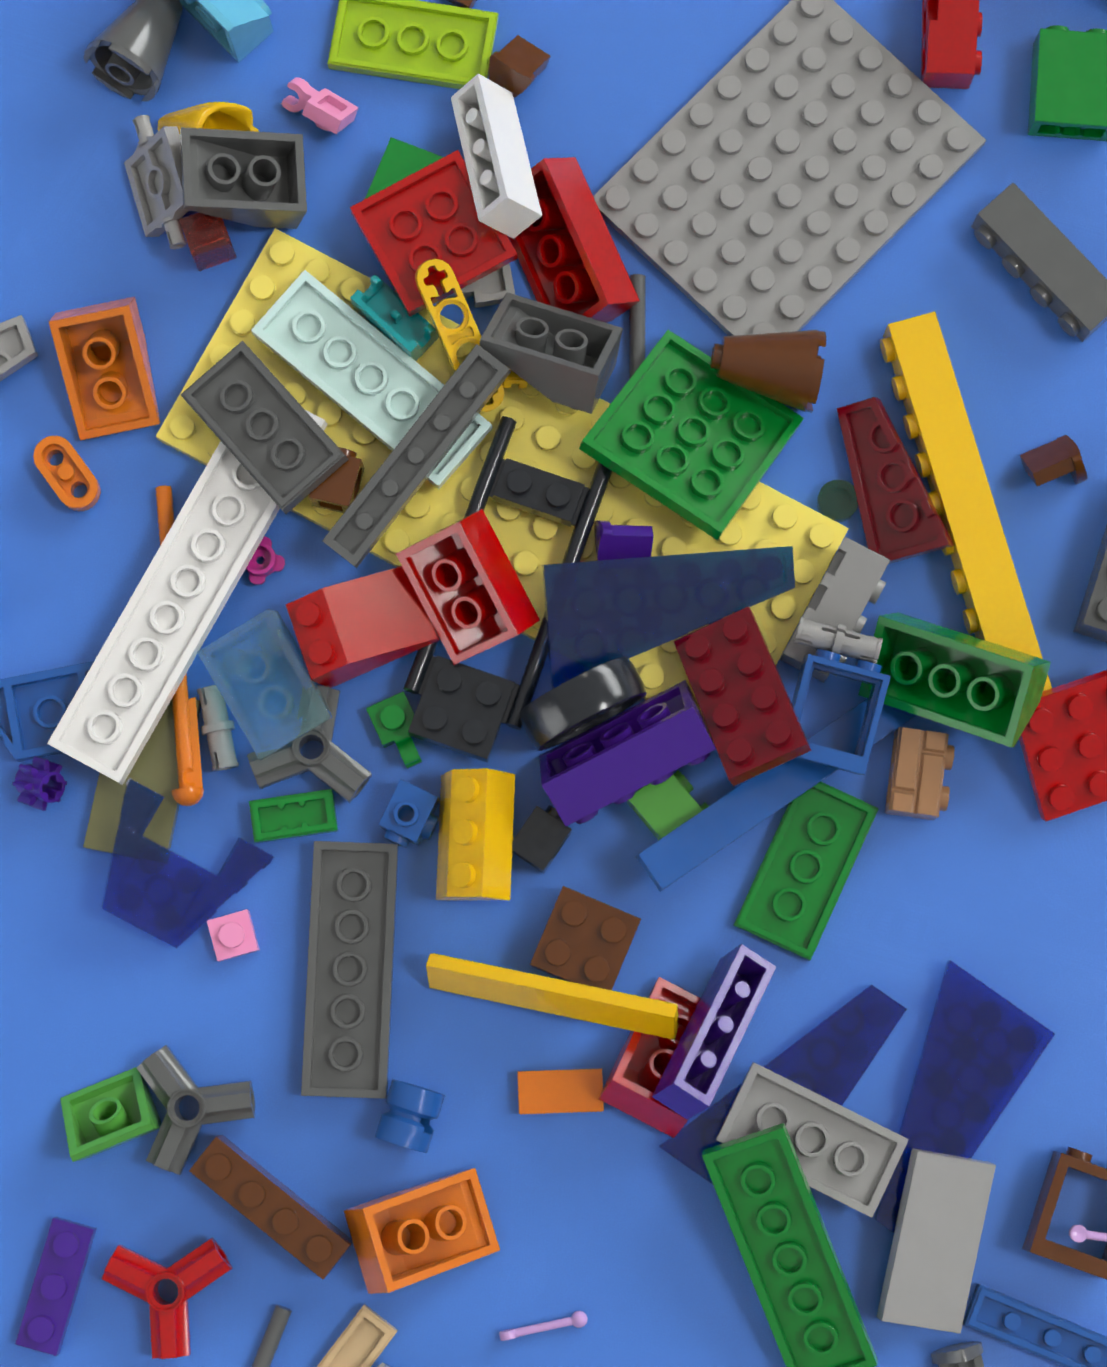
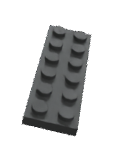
[301,841,399,1099]

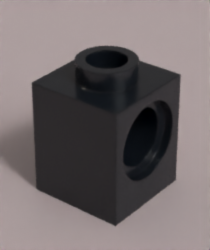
[512,805,572,874]

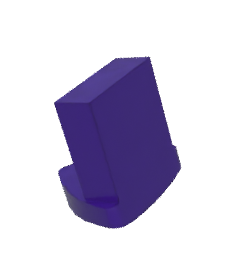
[594,520,654,570]

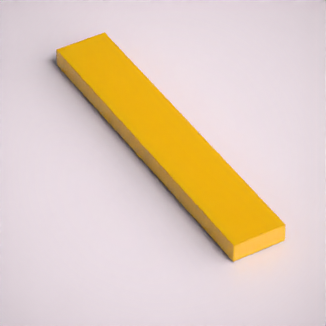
[426,953,678,1040]

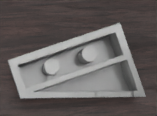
[780,537,890,683]

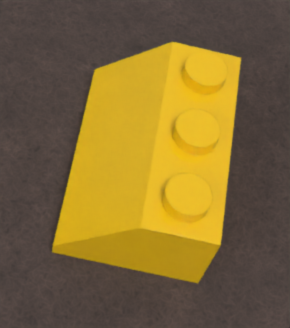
[436,768,515,900]

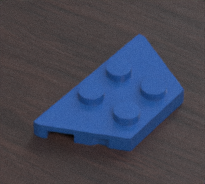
[0,661,94,762]

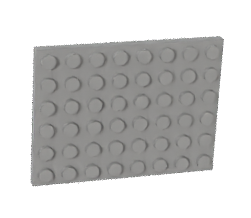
[593,0,986,336]

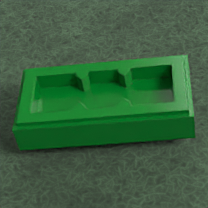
[249,789,338,843]

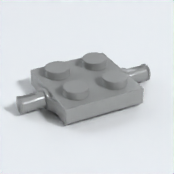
[124,115,190,249]

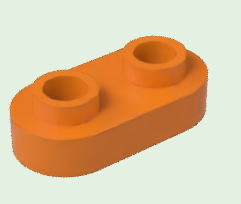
[33,436,101,511]

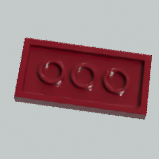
[673,606,812,786]

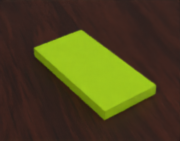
[327,0,499,89]

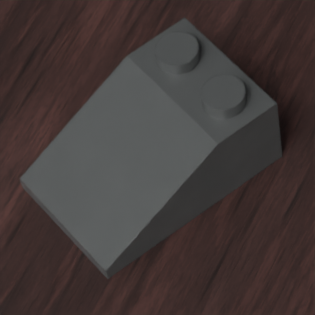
[180,127,307,229]
[479,292,623,414]

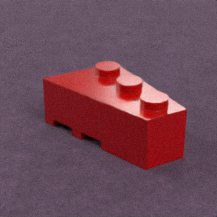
[921,0,983,89]

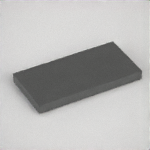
[181,340,349,514]

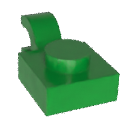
[366,691,422,769]

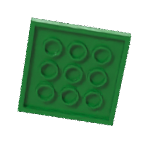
[579,330,804,540]

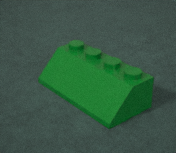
[858,612,1051,748]

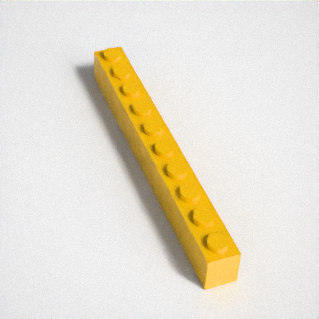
[880,311,1052,691]

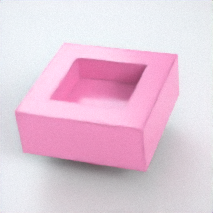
[207,909,260,962]

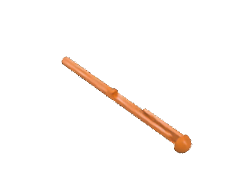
[155,486,204,806]

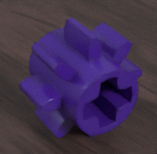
[12,756,67,811]

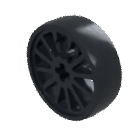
[519,656,647,751]

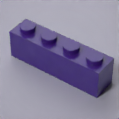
[652,944,776,1120]

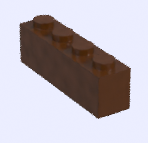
[189,1135,353,1280]

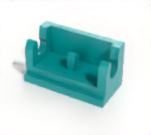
[350,275,439,361]

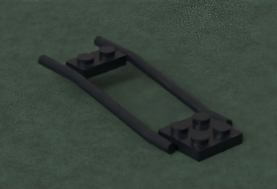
[403,416,612,762]

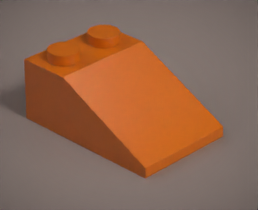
[49,296,160,440]
[344,1168,500,1294]

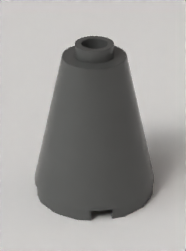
[84,0,183,101]

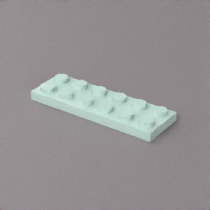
[251,270,492,490]

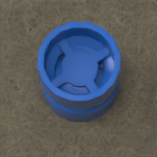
[375,1079,445,1153]

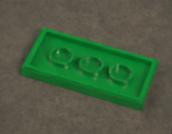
[733,782,879,961]

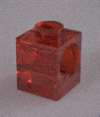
[179,213,237,271]

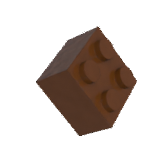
[530,886,641,990]

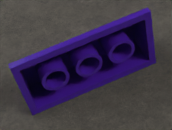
[539,680,716,826]

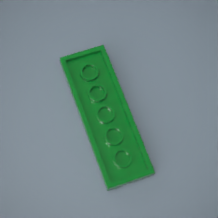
[702,1123,878,1367]

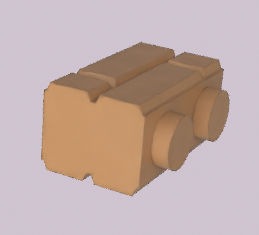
[885,727,954,820]

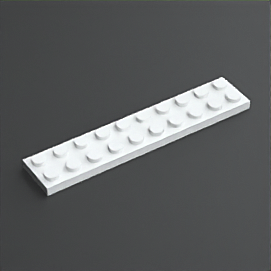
[47,410,328,785]

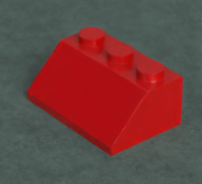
[396,509,540,665]

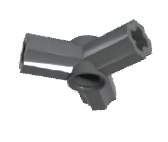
[247,685,372,803]
[136,1045,256,1175]

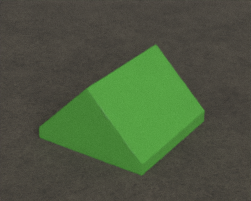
[60,1067,162,1162]

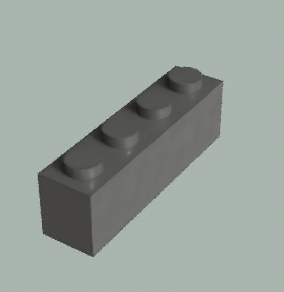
[971,182,1107,342]

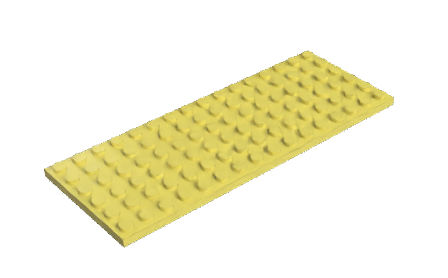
[155,228,849,710]

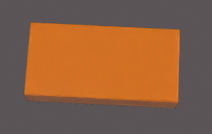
[518,1068,604,1114]

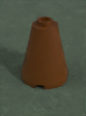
[710,330,826,413]

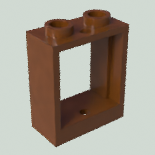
[1022,1147,1107,1280]

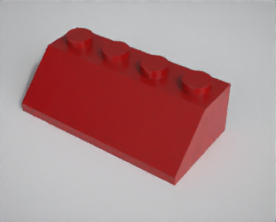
[508,157,640,323]

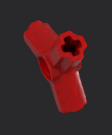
[102,1237,233,1359]

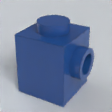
[378,779,440,848]

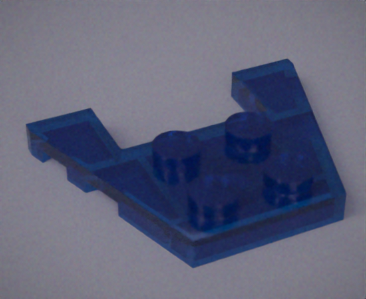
[101,777,274,948]

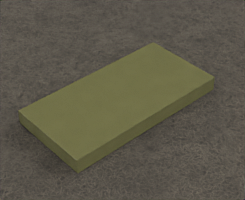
[83,698,201,864]

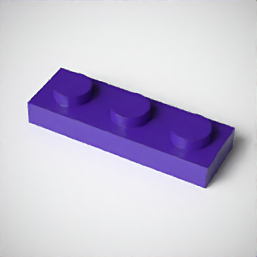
[15,1217,97,1356]

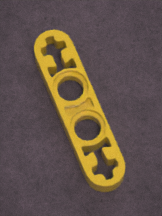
[415,259,504,412]

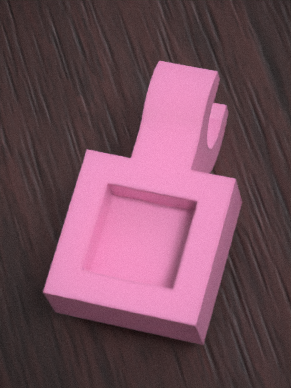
[281,77,359,134]

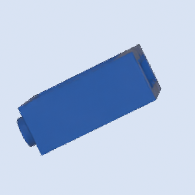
[792,649,891,775]

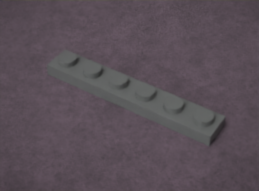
[322,344,511,568]

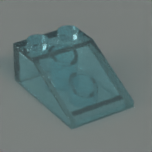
[197,609,333,760]

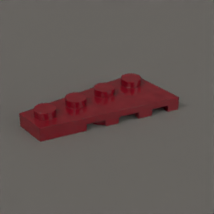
[837,397,955,564]

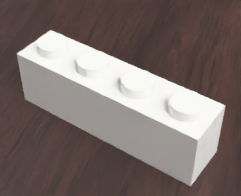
[451,74,542,239]

